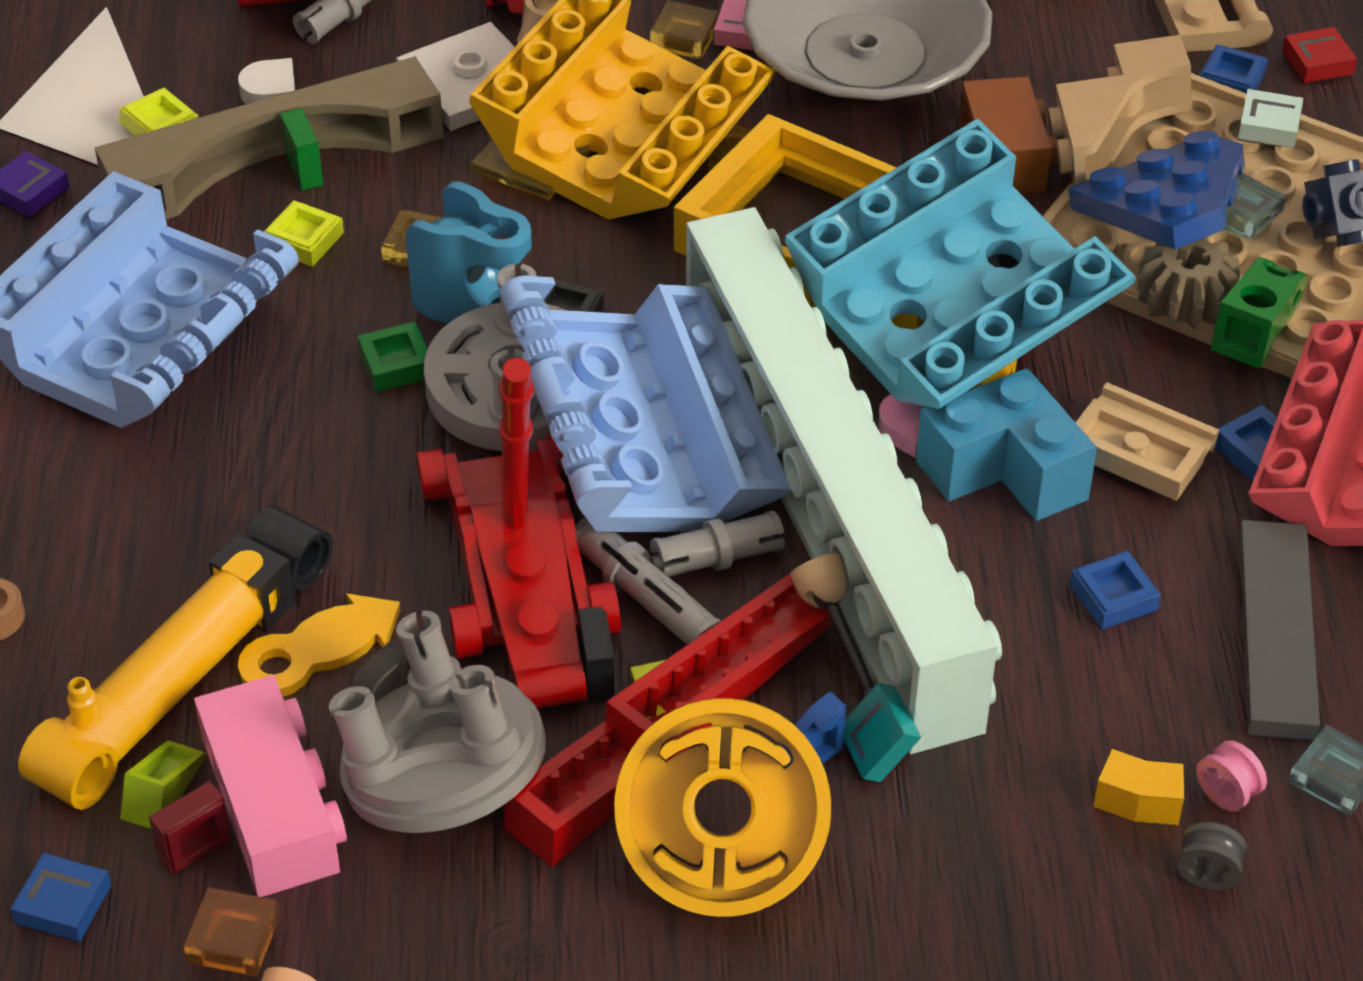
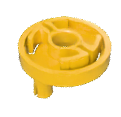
[614,698,831,917]

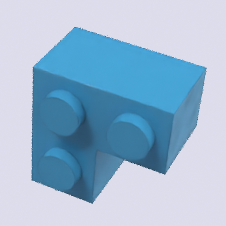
[916,368,1097,521]

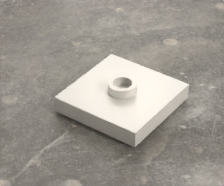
[396,22,514,131]

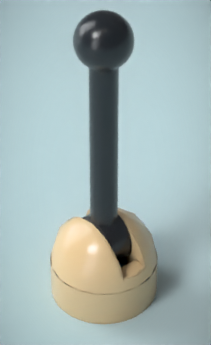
[790,553,876,702]

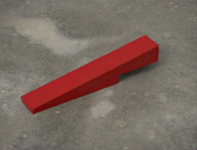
[504,573,841,868]

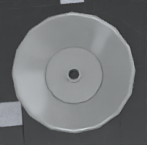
[742,0,993,101]

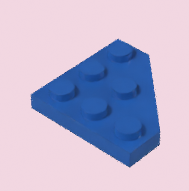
[1068,131,1245,250]

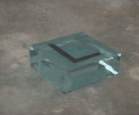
[1225,173,1286,239]
[1289,725,1363,816]

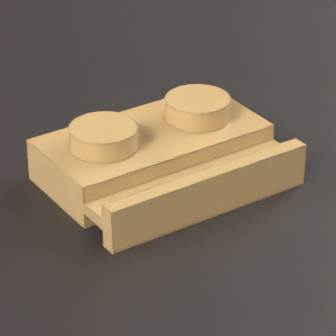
[1075,382,1219,501]

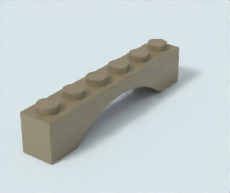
[94,56,444,219]

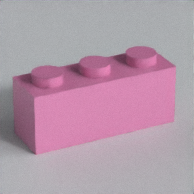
[194,675,347,898]

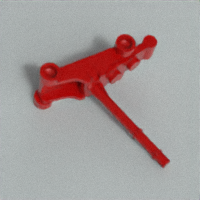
[416,358,621,709]

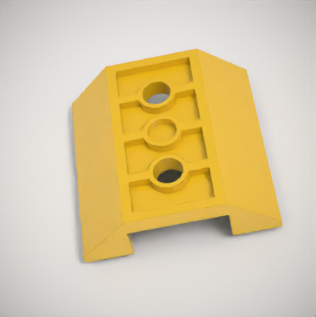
[469,0,775,220]

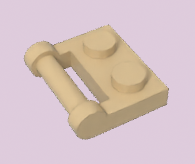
[1155,0,1273,52]

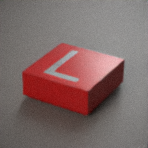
[1282,27,1357,83]

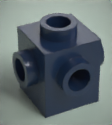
[1302,159,1363,247]

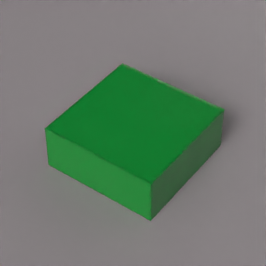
[280,108,323,191]
[357,321,428,392]

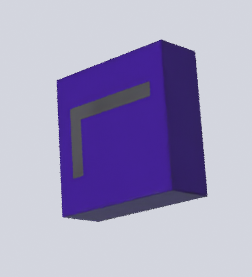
[0,151,70,218]

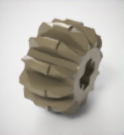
[1137,236,1240,330]

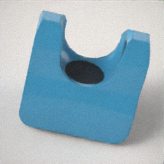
[405,181,532,324]

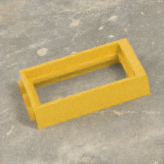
[674,114,924,330]

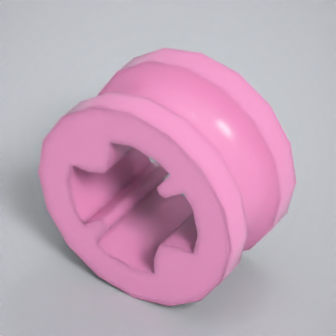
[1196,740,1267,812]

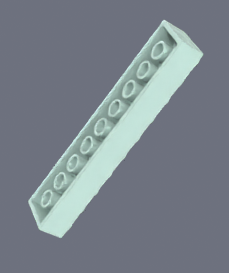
[686,207,1002,755]

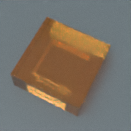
[184,887,280,976]

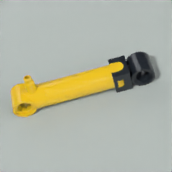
[18,505,333,810]

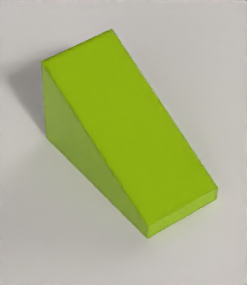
[120,740,206,829]

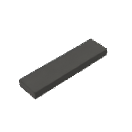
[1239,520,1320,740]

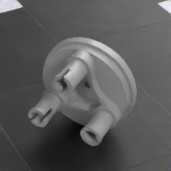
[329,611,546,833]

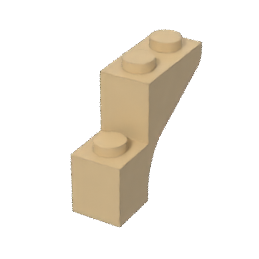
[1047,35,1192,186]

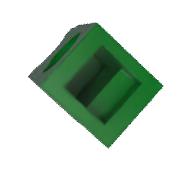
[1210,257,1307,369]

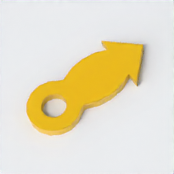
[238,593,401,697]

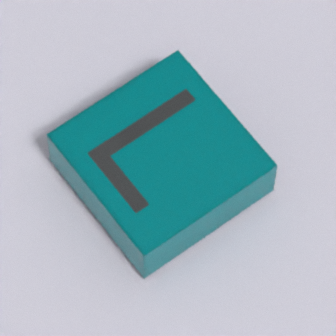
[844,682,922,782]

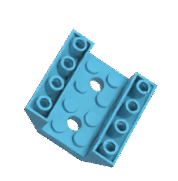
[785,119,1136,409]

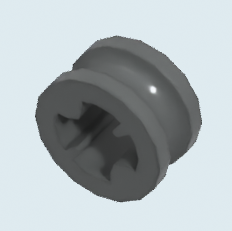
[1177,822,1247,890]

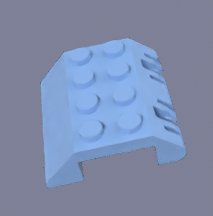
[0,171,299,428]
[499,276,791,532]

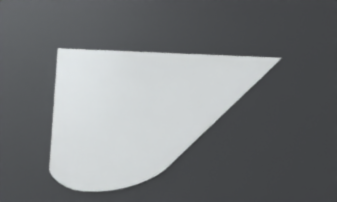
[0,7,144,165]

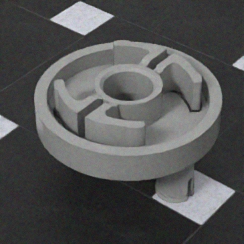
[424,264,565,451]

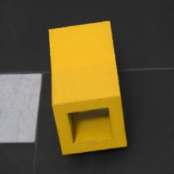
[1093,749,1184,825]

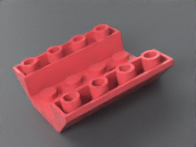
[1249,320,1363,546]

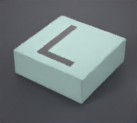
[1238,89,1304,148]

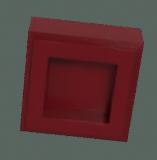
[149,781,231,875]

